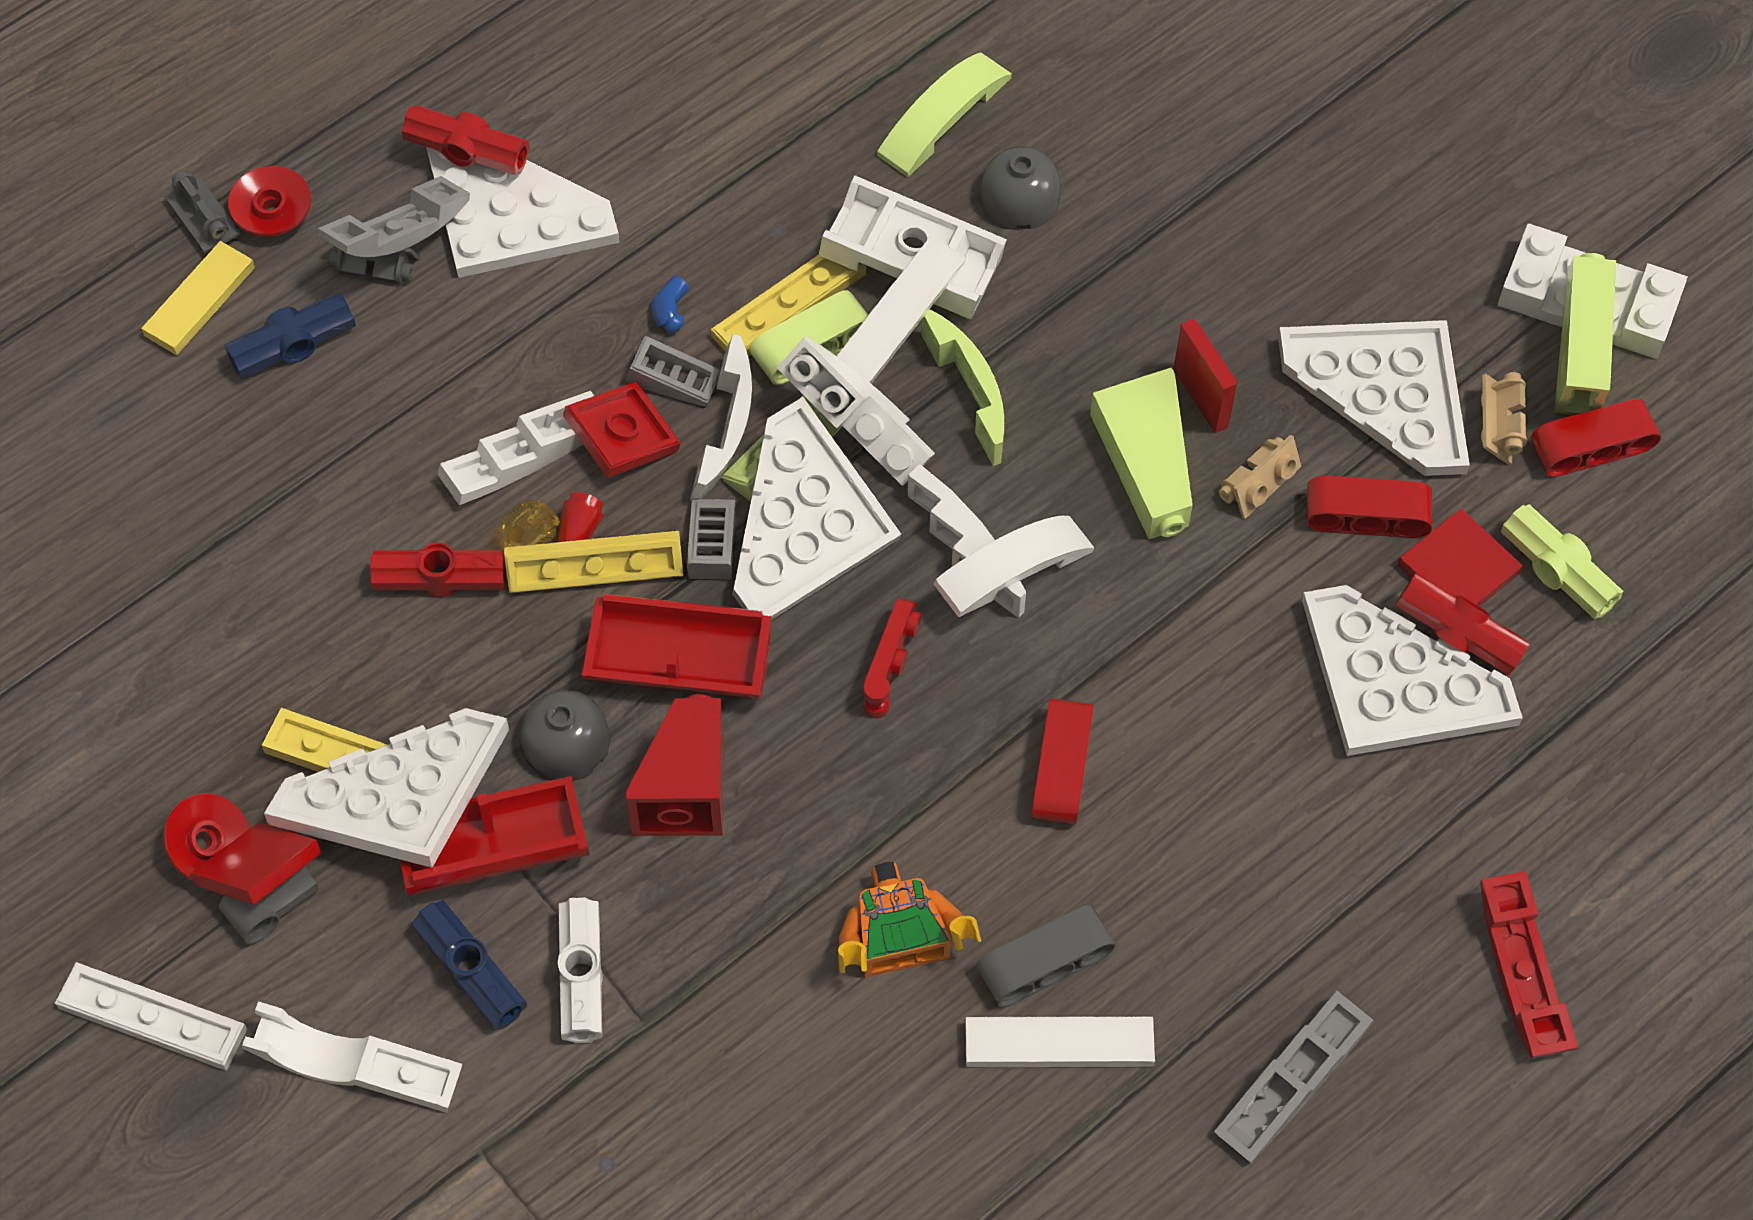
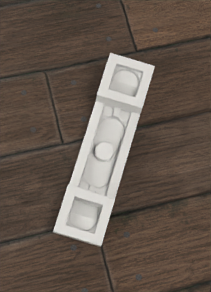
[690,334,752,501]
[933,516,1094,617]

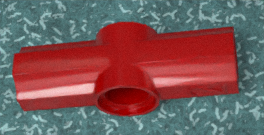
[401,105,530,175]
[370,542,507,598]
[1395,573,1530,675]

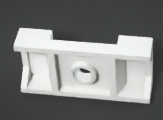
[819,176,1007,320]
[1498,223,1688,360]

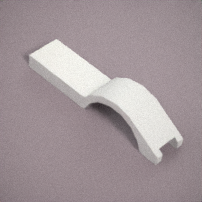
[242,1002,462,1113]

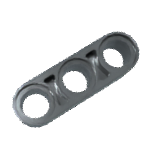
[976,905,1116,1007]

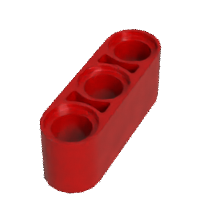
[1530,399,1662,477]
[1306,476,1432,538]
[1031,698,1094,825]

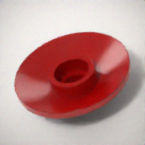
[228,166,311,237]
[163,793,250,882]

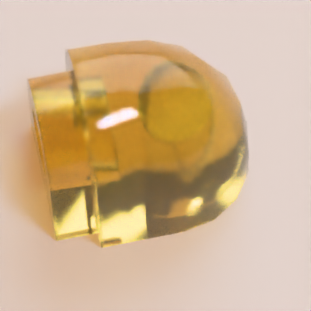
[497,500,560,550]

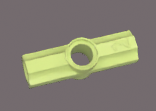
[1501,504,1624,619]

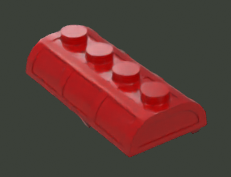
[582,594,771,700]
[400,776,590,897]

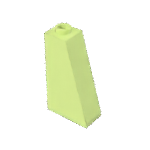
[1554,253,1616,415]
[1090,367,1193,539]

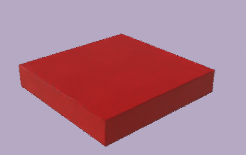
[1173,318,1238,433]
[563,381,681,478]
[1398,508,1523,606]
[191,822,321,905]

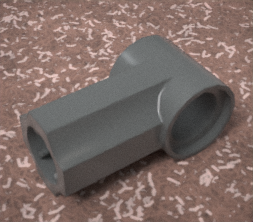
[219,866,319,944]

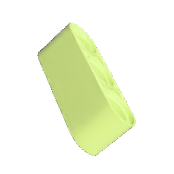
[749,290,868,385]

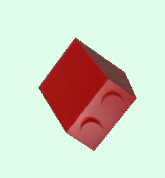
[626,694,724,836]

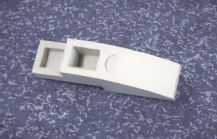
[776,336,935,486]

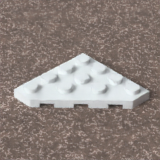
[426,147,620,278]
[1278,320,1470,476]
[732,397,901,620]
[1302,585,1523,756]
[264,708,509,868]

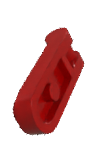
[863,597,922,719]

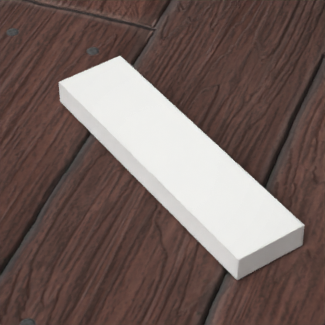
[837,235,966,384]
[55,962,247,1071]
[965,1017,1155,1067]

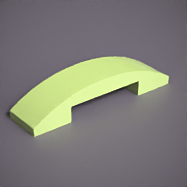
[877,52,1012,177]
[921,309,1004,466]

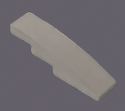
[1214,990,1374,1164]

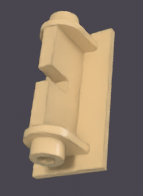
[1481,372,1527,465]
[1219,435,1302,519]

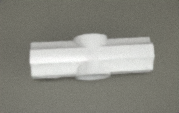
[557,897,603,1044]

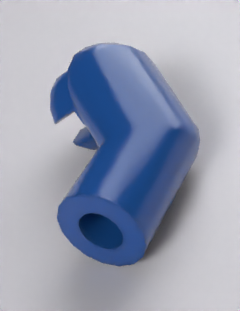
[651,275,689,334]

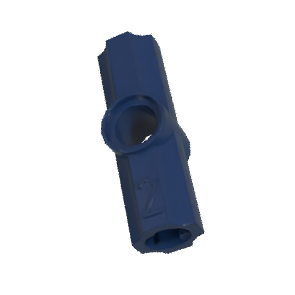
[224,292,356,379]
[411,900,527,1030]

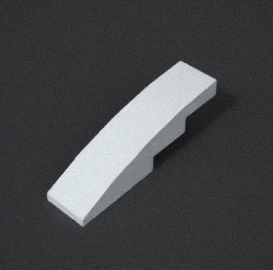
[438,391,594,505]
[908,464,1026,618]

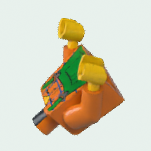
[838,862,981,978]

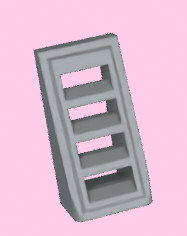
[625,336,720,407]
[687,499,735,580]

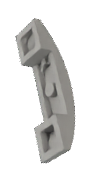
[318,176,470,257]

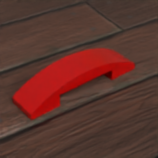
[1480,871,1578,1059]

